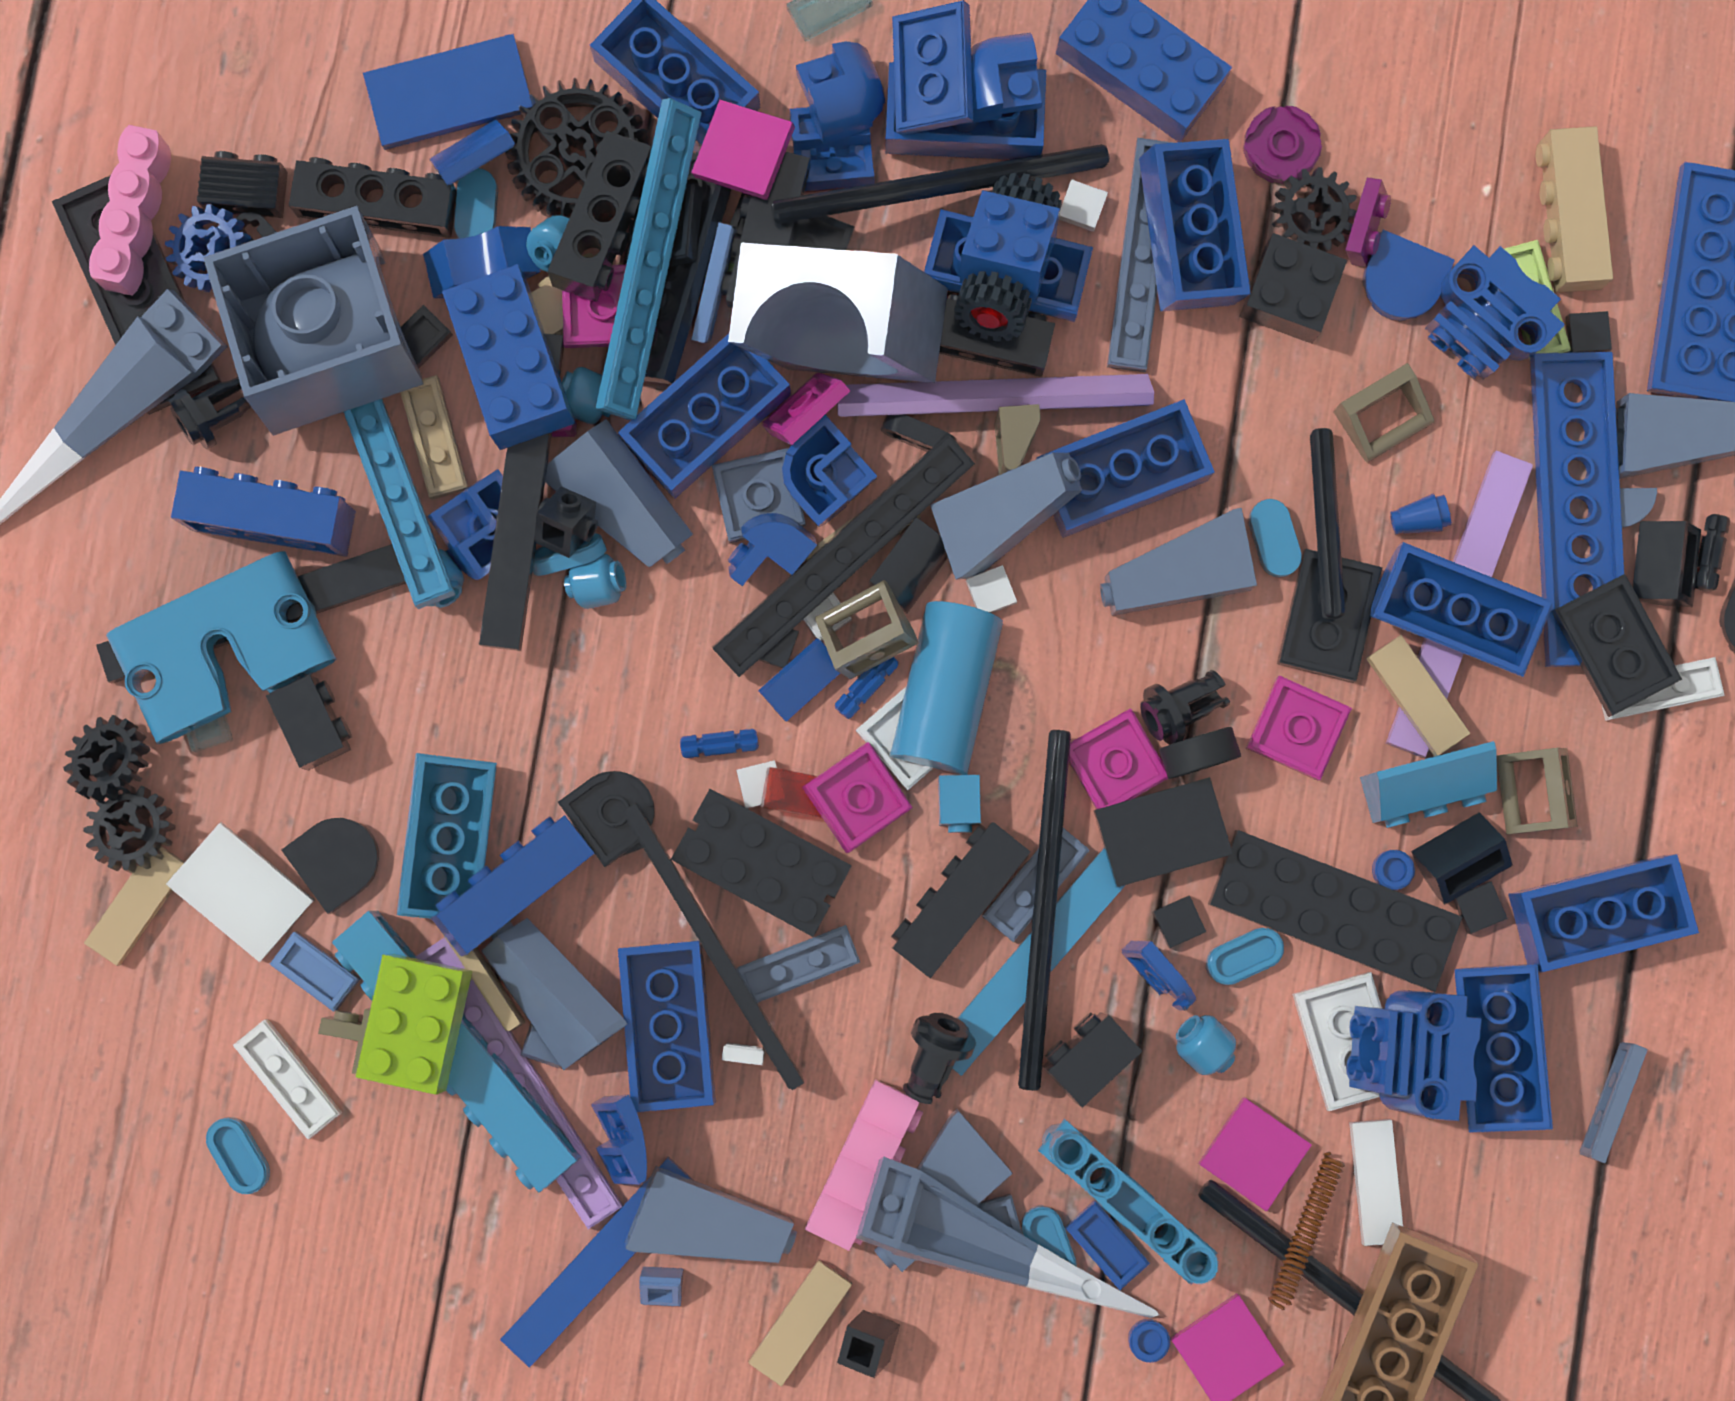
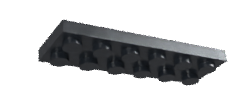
[644,152,732,384]
[52,175,221,415]
[1208,830,1462,992]

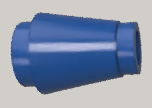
[1390,493,1452,535]

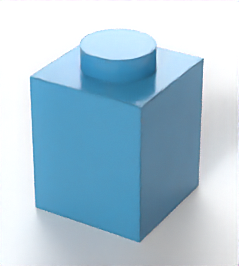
[938,775,981,833]

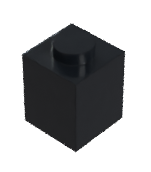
[837,1310,900,1378]

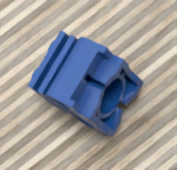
[1425,245,1565,380]
[1346,990,1481,1121]

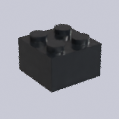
[1239,233,1347,344]
[1042,1012,1142,1108]

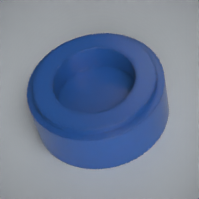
[1372,850,1415,890]
[1128,1319,1170,1363]

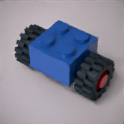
[954,173,1062,341]

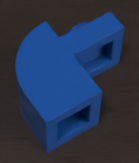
[728,513,817,586]

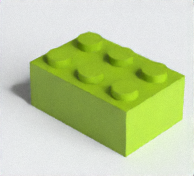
[355,954,472,1095]

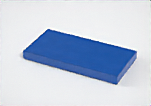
[363,34,533,150]

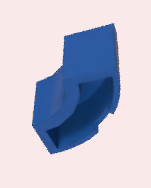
[423,226,541,299]

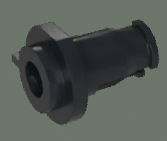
[168,375,252,450]
[1140,670,1230,745]
[903,1013,976,1104]

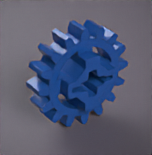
[165,204,251,293]

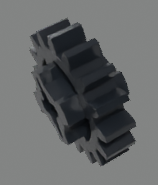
[1271,167,1357,252]
[63,715,150,803]
[83,785,176,873]

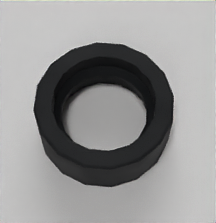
[1159,727,1241,779]

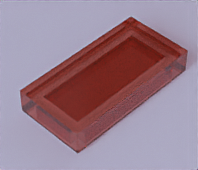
[761,767,823,819]

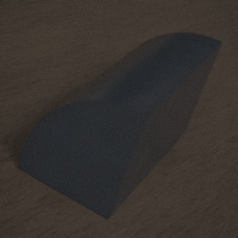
[869,517,948,614]
[1633,521,1701,607]
[1411,812,1513,905]

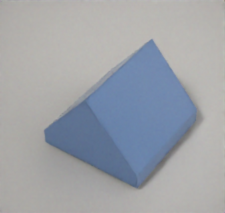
[639,1266,683,1306]

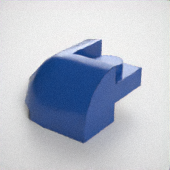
[963,32,1042,124]
[796,41,886,145]
[782,414,877,527]
[427,469,503,580]

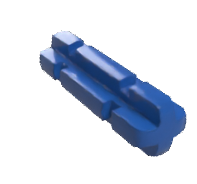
[835,657,899,719]
[680,729,759,758]

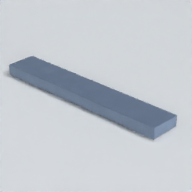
[1107,138,1173,372]

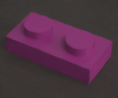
[1345,177,1391,267]

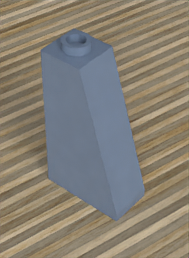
[1616,393,1735,479]
[545,419,693,567]
[930,452,1082,580]
[1100,508,1257,616]
[481,918,627,1070]
[874,1109,1013,1272]
[625,1165,797,1263]

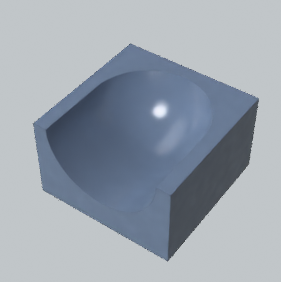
[203,206,424,436]
[728,243,948,383]

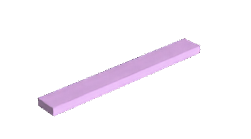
[837,374,1154,417]
[1386,450,1533,758]
[415,937,623,1229]

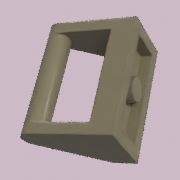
[1333,363,1434,463]
[994,404,1041,475]
[815,580,919,679]
[1497,748,1578,835]

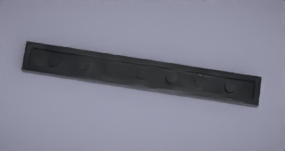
[479,333,564,651]
[712,434,975,677]
[96,544,406,684]
[623,802,804,1090]

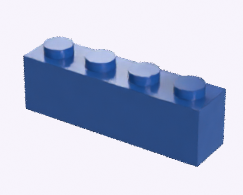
[431,815,595,956]

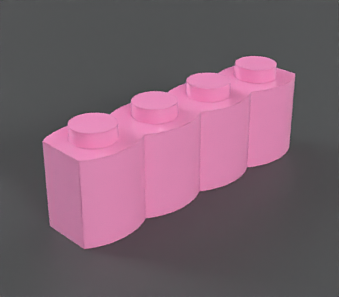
[89,125,171,296]
[805,1079,923,1251]

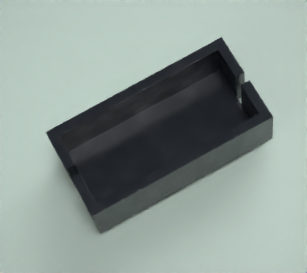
[671,789,852,937]

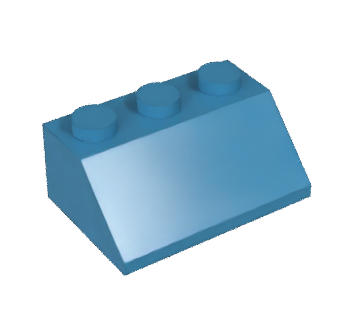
[1360,741,1497,828]

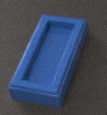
[758,638,840,722]
[1065,1200,1150,1290]

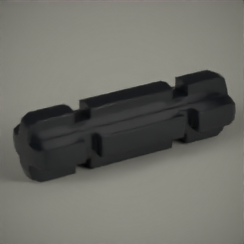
[1695,514,1730,591]

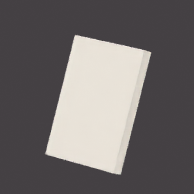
[166,822,314,962]
[1292,972,1382,1111]

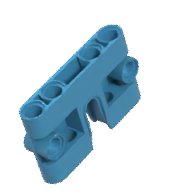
[106,551,336,744]
[1038,1119,1218,1285]

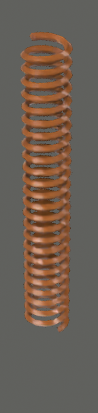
[1268,1152,1345,1310]

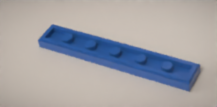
[500,1156,693,1368]

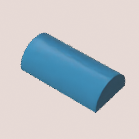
[889,601,1003,775]
[396,753,497,919]

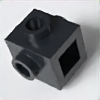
[534,486,598,558]

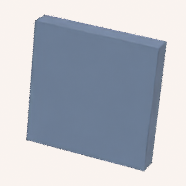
[712,448,806,543]

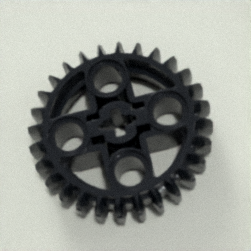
[505,78,649,221]

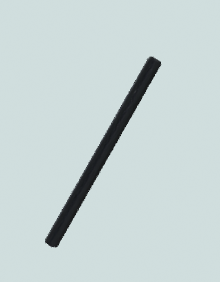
[771,144,1110,224]
[1018,730,1071,1091]
[1198,1180,1501,1401]

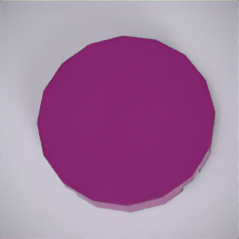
[1243,105,1322,184]

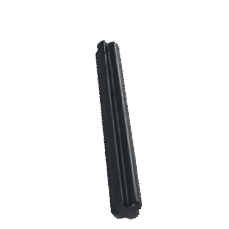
[1310,428,1345,619]

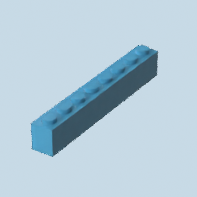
[332,910,581,1193]

